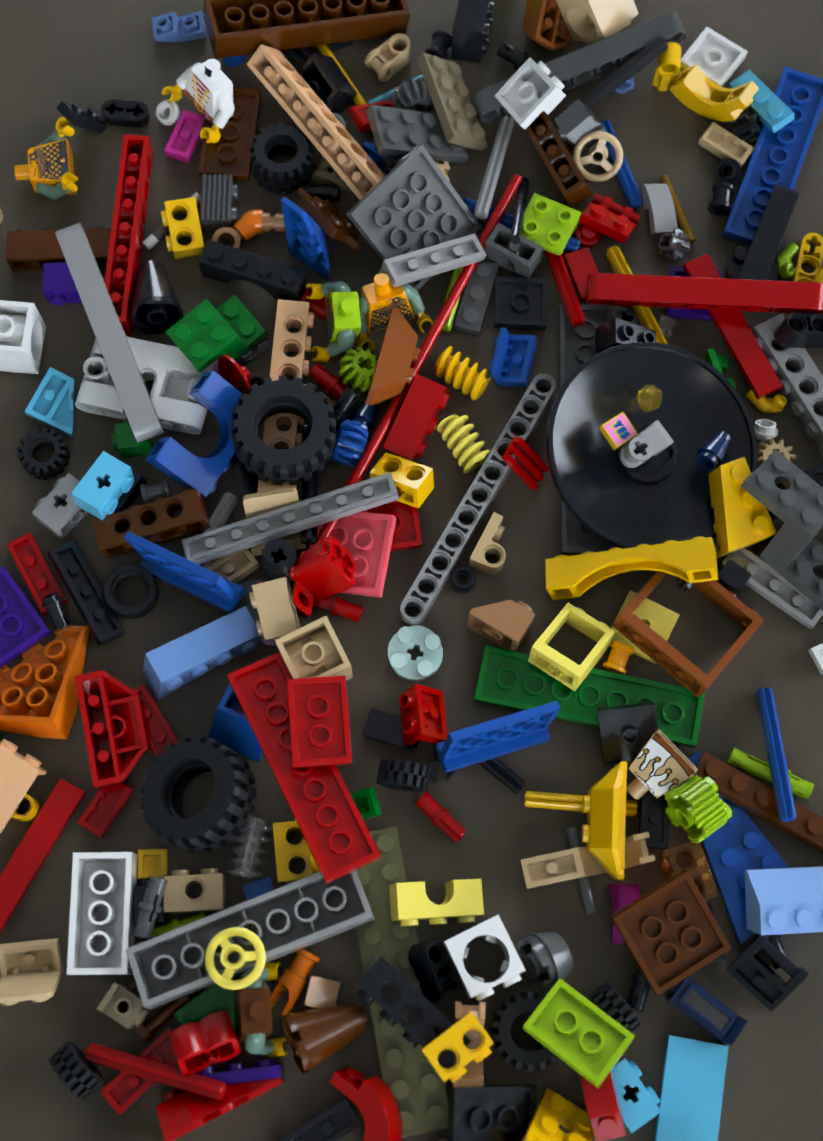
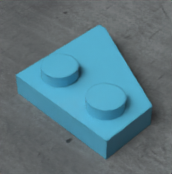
[24,367,75,438]

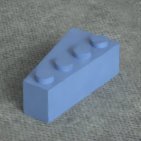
[142,606,261,700]

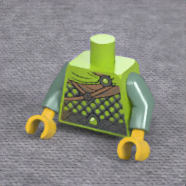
[306,281,361,363]

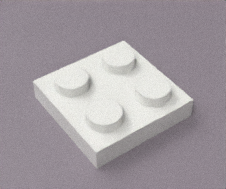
[680,27,748,87]

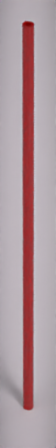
[317,174,522,541]

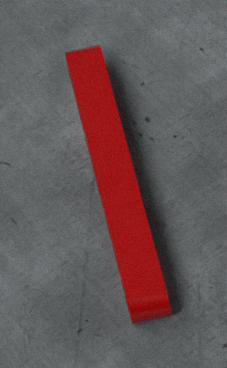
[586,273,823,314]

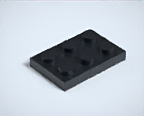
[448,1084,536,1141]

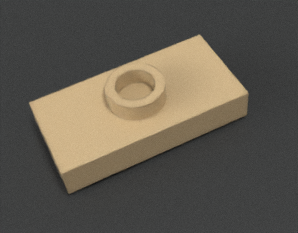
[698,122,755,168]

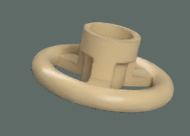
[573,131,623,182]

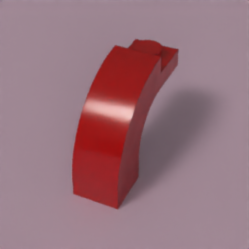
[329,1067,402,1141]
[579,1070,626,1141]

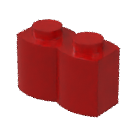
[170,1011,241,1075]

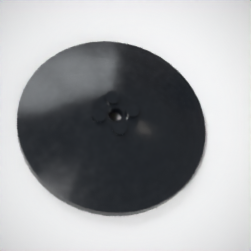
[545,342,758,549]

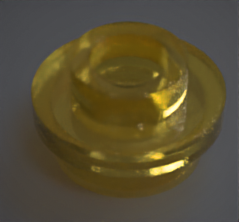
[637,384,662,412]

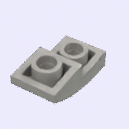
[642,183,678,235]

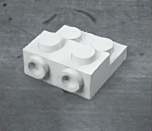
[494,57,566,129]

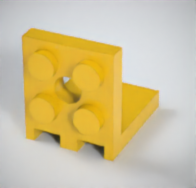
[522,1088,594,1141]

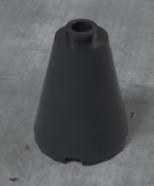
[130,260,183,334]

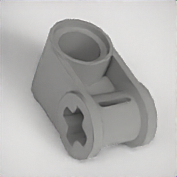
[619,420,674,468]

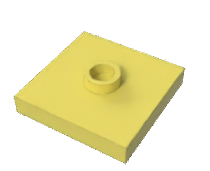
[611,590,680,664]

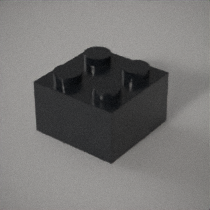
[451,0,495,64]

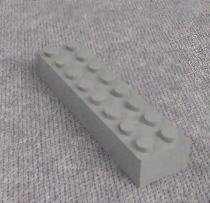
[125,870,375,1009]

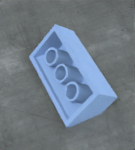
[745,866,823,935]

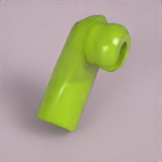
[775,242,800,279]

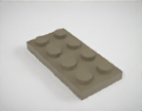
[417,52,488,152]

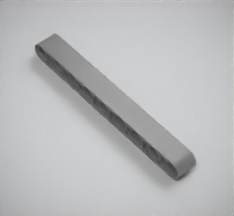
[55,222,164,443]

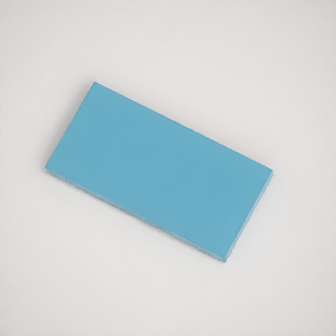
[654,1035,728,1141]

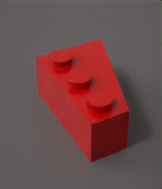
[383,374,451,462]

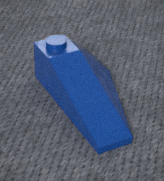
[281,196,331,282]

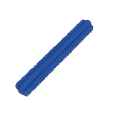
[600,120,643,209]

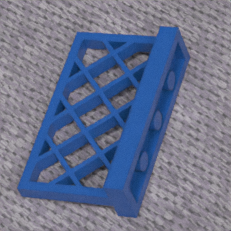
[124,531,245,613]
[435,701,560,773]

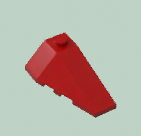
[156,1077,285,1141]

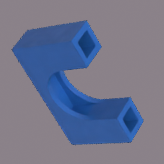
[146,371,242,497]

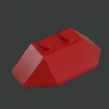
[75,670,149,788]

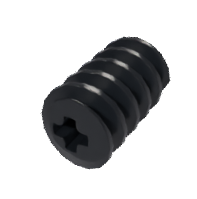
[262,539,298,586]

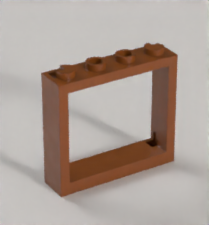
[612,571,764,698]

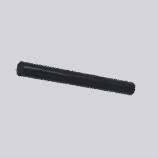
[510,177,529,244]

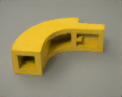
[668,65,759,122]

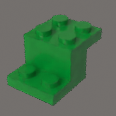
[166,294,268,373]

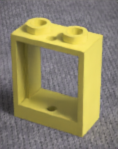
[528,603,615,691]

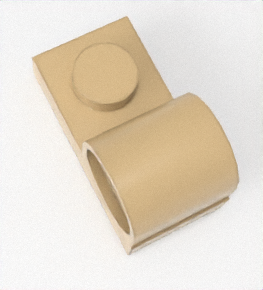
[468,512,506,575]

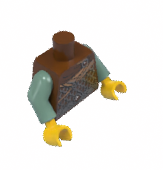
[233,962,288,1058]

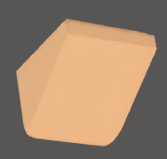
[304,975,341,1008]

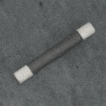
[142,192,201,250]

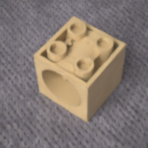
[556,0,639,43]
[275,616,353,681]

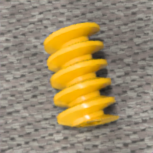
[433,346,491,401]

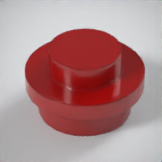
[576,224,601,247]

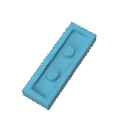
[729,69,794,134]

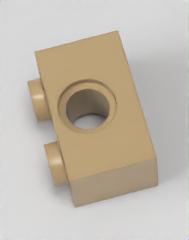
[164,868,226,914]

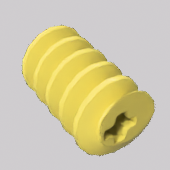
[436,414,491,474]

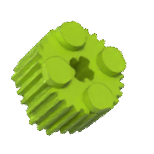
[664,775,732,844]

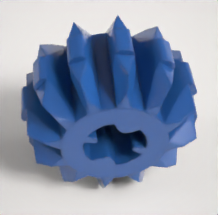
[332,419,368,467]

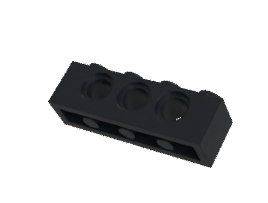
[357,956,471,1068]

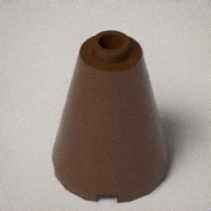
[281,1003,368,1074]

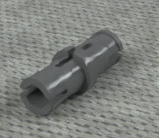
[132,876,168,939]

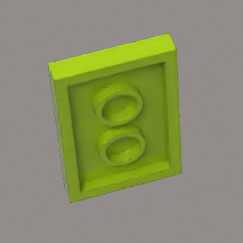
[523,978,635,1088]

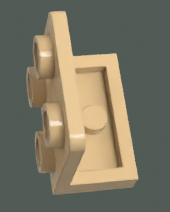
[243,488,306,556]
[0,938,64,1006]

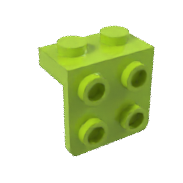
[521,193,581,255]

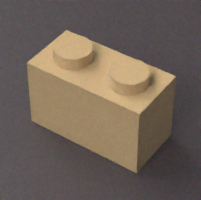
[249,577,301,640]

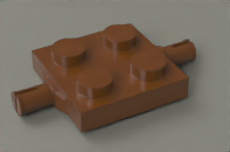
[295,187,362,254]

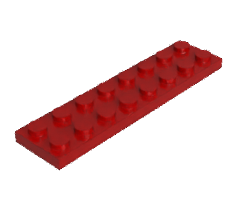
[227,652,381,884]

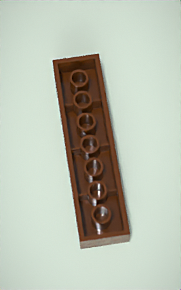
[203,0,410,59]

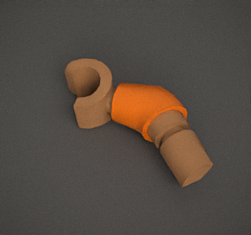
[212,209,285,250]

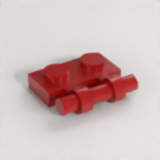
[579,194,642,244]

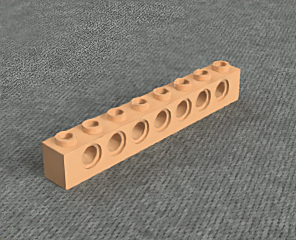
[247,45,385,200]
[257,299,314,493]

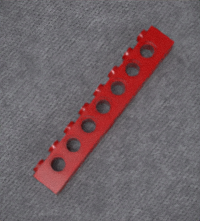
[104,134,154,335]

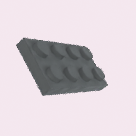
[366,105,468,164]

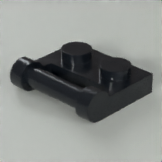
[726,934,809,1012]

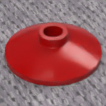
[218,354,251,395]

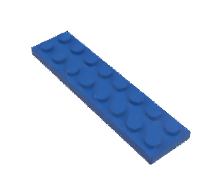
[722,66,823,245]

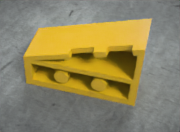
[708,457,777,558]

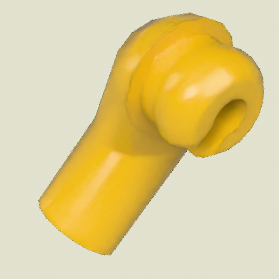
[746,390,787,413]

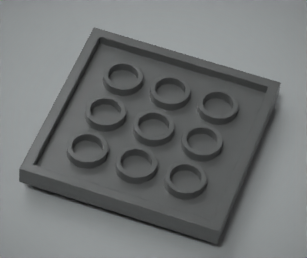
[346,144,482,291]

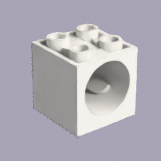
[0,300,46,374]
[443,915,526,1001]

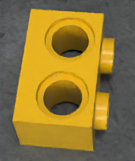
[161,197,204,259]
[369,452,434,509]
[273,821,319,884]
[421,1012,494,1083]

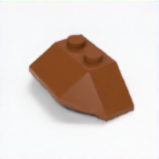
[521,0,572,51]
[365,307,420,405]

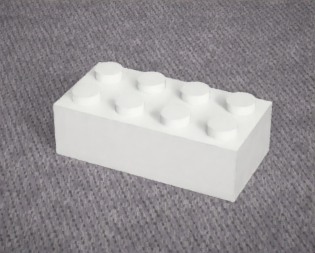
[67,852,138,975]

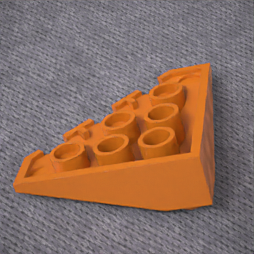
[0,626,90,739]

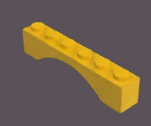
[545,536,718,601]

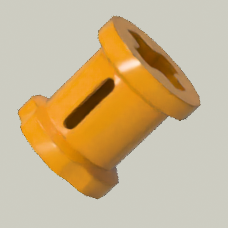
[602,641,635,675]

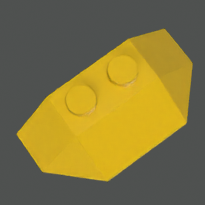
[581,761,627,880]

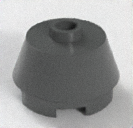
[516,932,573,992]

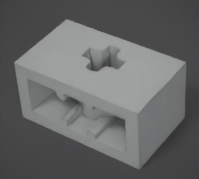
[32,473,88,540]

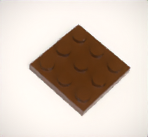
[610,870,731,996]

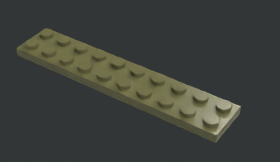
[356,826,449,1138]

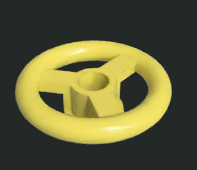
[205,927,266,990]

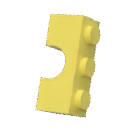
[389,879,484,927]

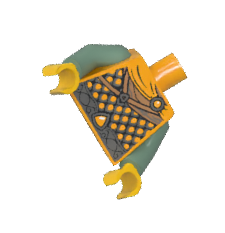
[14,117,79,200]
[356,273,434,351]

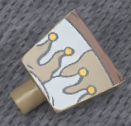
[626,729,698,800]

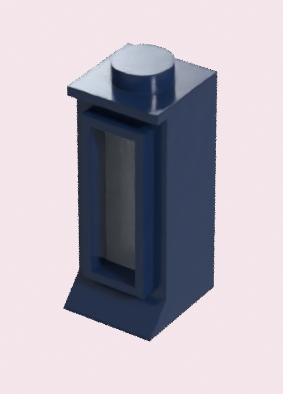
[666,976,748,1046]

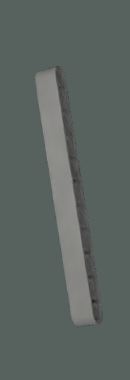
[400,374,556,626]

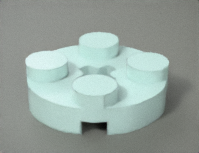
[388,625,443,682]

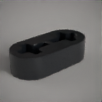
[101,99,150,128]

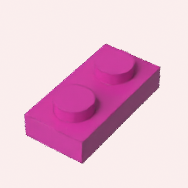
[164,109,206,163]

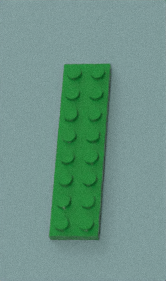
[474,645,705,748]

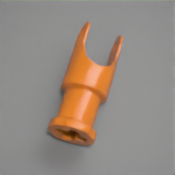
[270,949,320,1016]

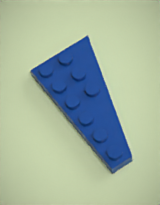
[688,751,789,945]

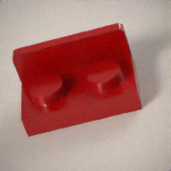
[399,684,448,746]

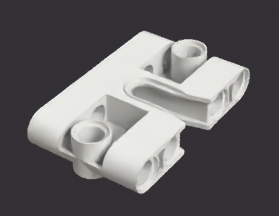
[75,337,219,435]

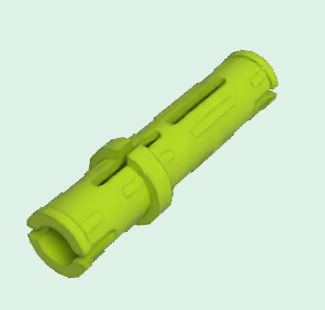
[727,747,814,800]

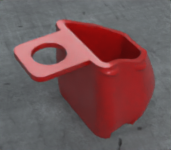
[289,536,357,616]

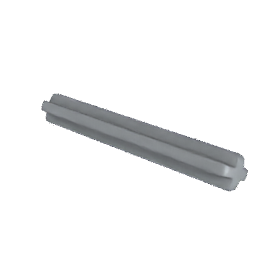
[474,115,514,220]

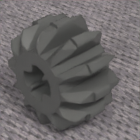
[391,77,433,112]

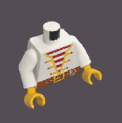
[162,59,235,143]

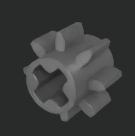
[658,228,690,262]

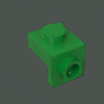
[350,787,382,821]

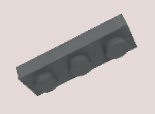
[454,260,499,336]

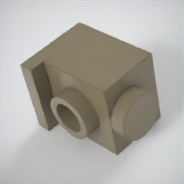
[97,982,148,1029]

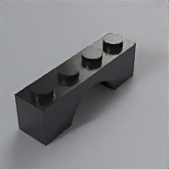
[198,240,307,301]

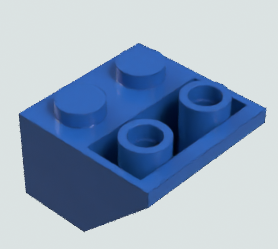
[208,684,263,763]

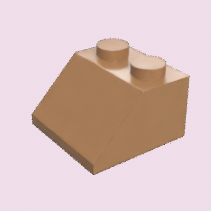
[467,600,535,652]

